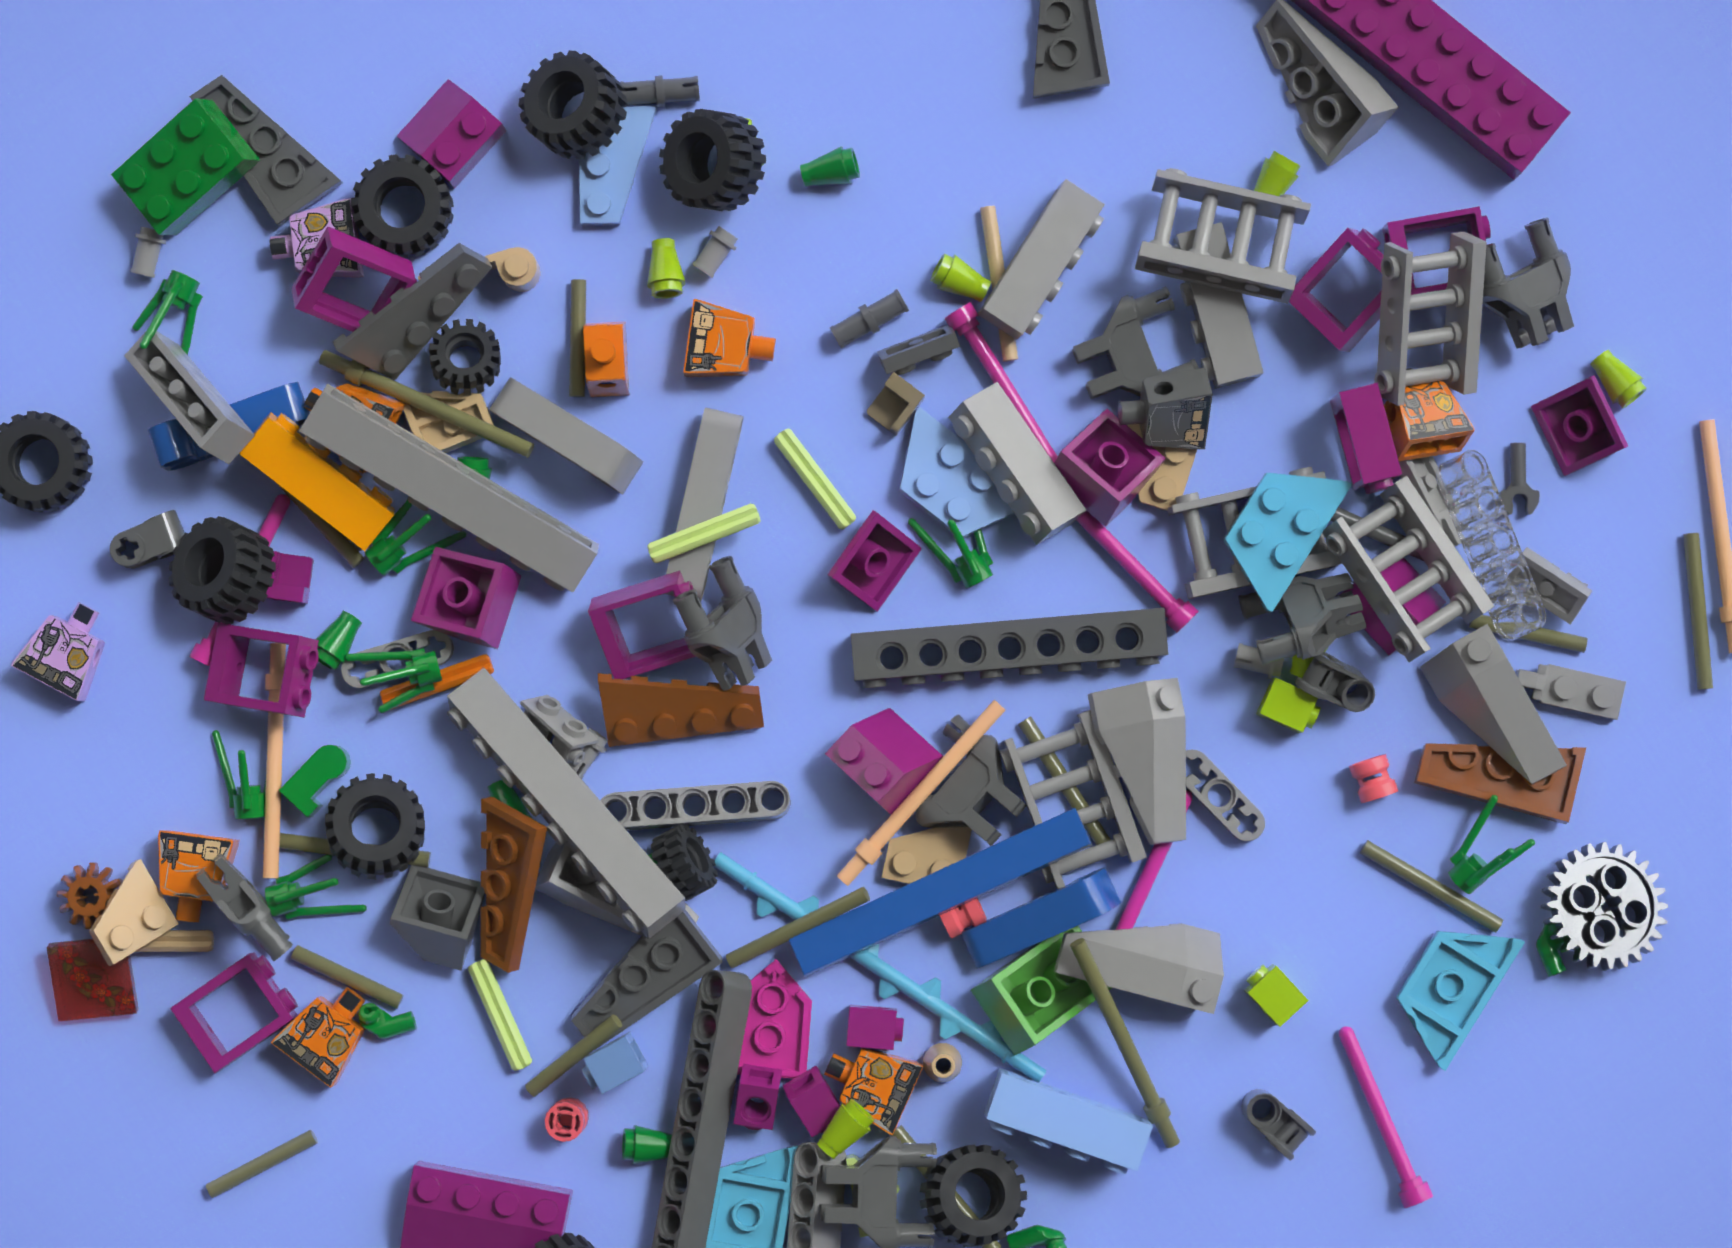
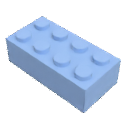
[984,1068,1153,1175]

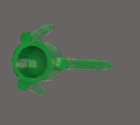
[132,270,203,355]
[365,499,466,576]
[908,518,994,589]
[345,648,443,713]
[212,730,266,819]
[1448,795,1535,894]
[265,854,367,920]

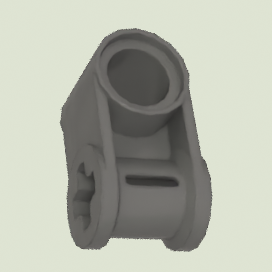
[109,510,185,569]
[1295,652,1375,712]
[1241,1089,1316,1161]

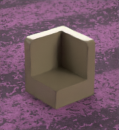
[867,372,925,436]

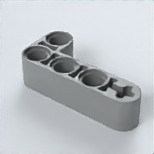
[489,377,643,495]

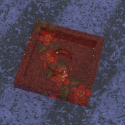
[47,939,139,1021]

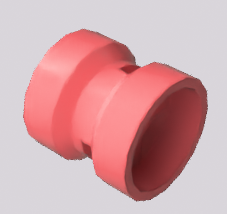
[1348,754,1398,803]
[940,898,987,938]
[545,1097,589,1142]

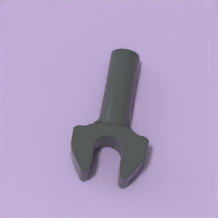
[1498,443,1540,516]

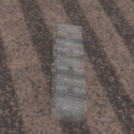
[1436,449,1546,641]

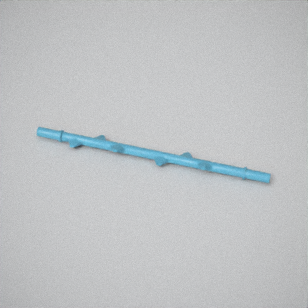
[714,852,1047,1083]

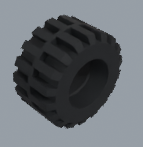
[518,50,627,160]
[659,109,766,211]
[351,154,454,258]
[0,411,93,512]
[168,516,276,624]
[325,773,425,880]
[920,1144,1027,1247]

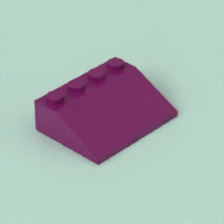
[400,1160,573,1248]

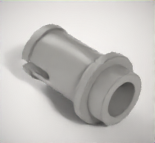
[692,226,738,278]
[130,227,166,278]
[1234,643,1284,679]
[569,728,608,779]

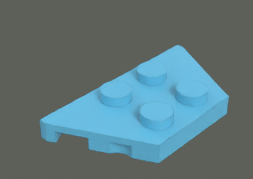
[1223,472,1353,613]
[1396,931,1525,1071]
[705,1145,798,1248]

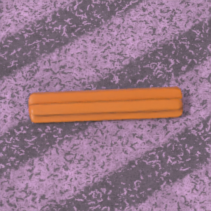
[380,654,494,710]

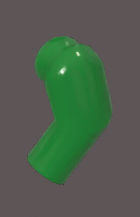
[1536,925,1566,977]
[358,1003,417,1039]
[1007,1224,1067,1248]

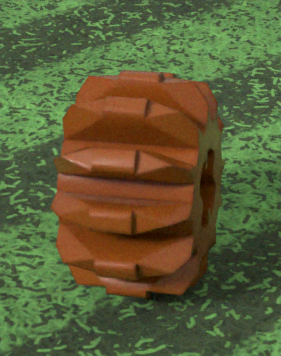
[56,862,122,929]

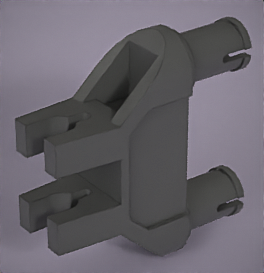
[1483,217,1574,349]
[1072,286,1199,399]
[673,556,772,691]
[1238,573,1366,665]
[915,715,1027,846]
[196,853,293,961]
[820,1136,937,1248]

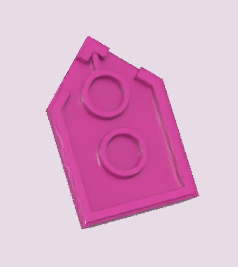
[737,959,812,1079]

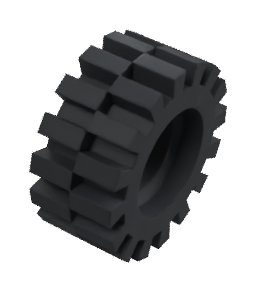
[429,319,501,396]
[651,823,718,901]

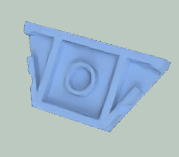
[899,407,1014,538]

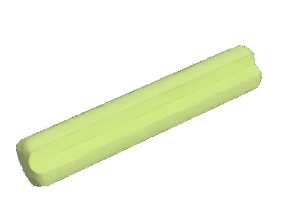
[774,428,856,530]
[647,503,761,563]
[468,959,532,1071]

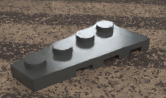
[189,75,343,226]
[333,243,492,380]
[571,910,722,1050]

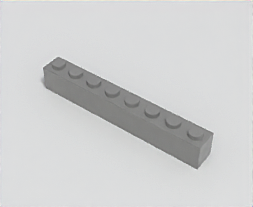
[299,383,599,592]
[447,668,686,939]

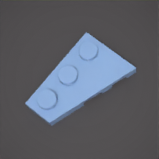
[579,106,657,226]

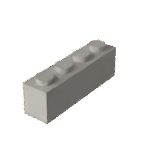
[978,179,1105,340]
[1172,222,1264,389]
[124,331,255,464]
[948,382,1086,545]

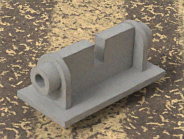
[520,695,599,765]

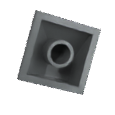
[390,865,485,971]

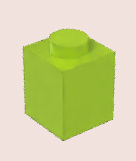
[1256,678,1321,733]
[1244,964,1309,1027]

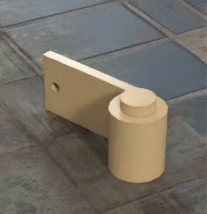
[418,247,541,292]

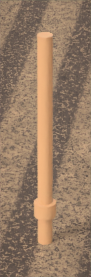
[1699,419,1732,654]
[263,643,286,879]
[837,700,1006,886]

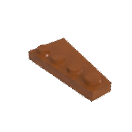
[598,673,764,747]
[1414,743,1587,825]
[481,797,547,973]

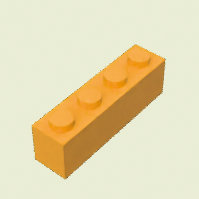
[239,412,395,551]

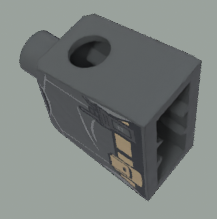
[1118,368,1213,450]

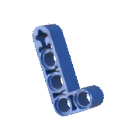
[148,382,309,471]
[961,867,1121,969]

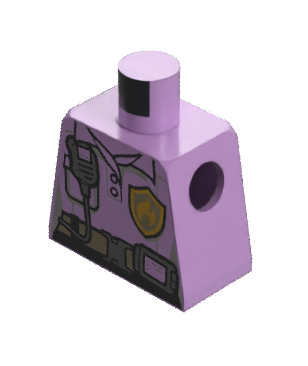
[270,198,364,278]
[11,602,105,702]

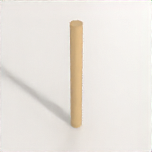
[980,205,1018,362]

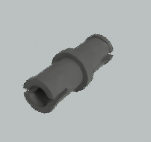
[620,75,700,107]
[829,289,909,349]

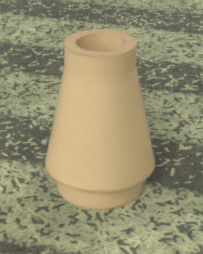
[923,1043,962,1082]

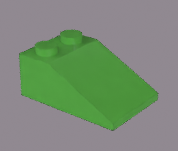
[970,926,1112,1055]

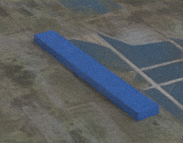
[789,808,1092,977]

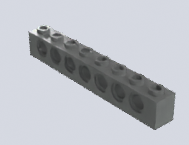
[851,608,1168,688]

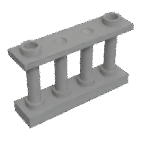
[1135,168,1311,304]
[1374,231,1487,406]
[1168,467,1342,599]
[1322,475,1495,663]
[999,710,1147,889]

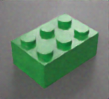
[111,98,261,236]

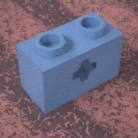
[581,1031,649,1094]

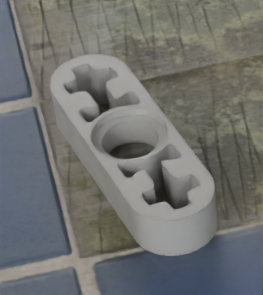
[341,630,454,688]
[1186,749,1265,841]

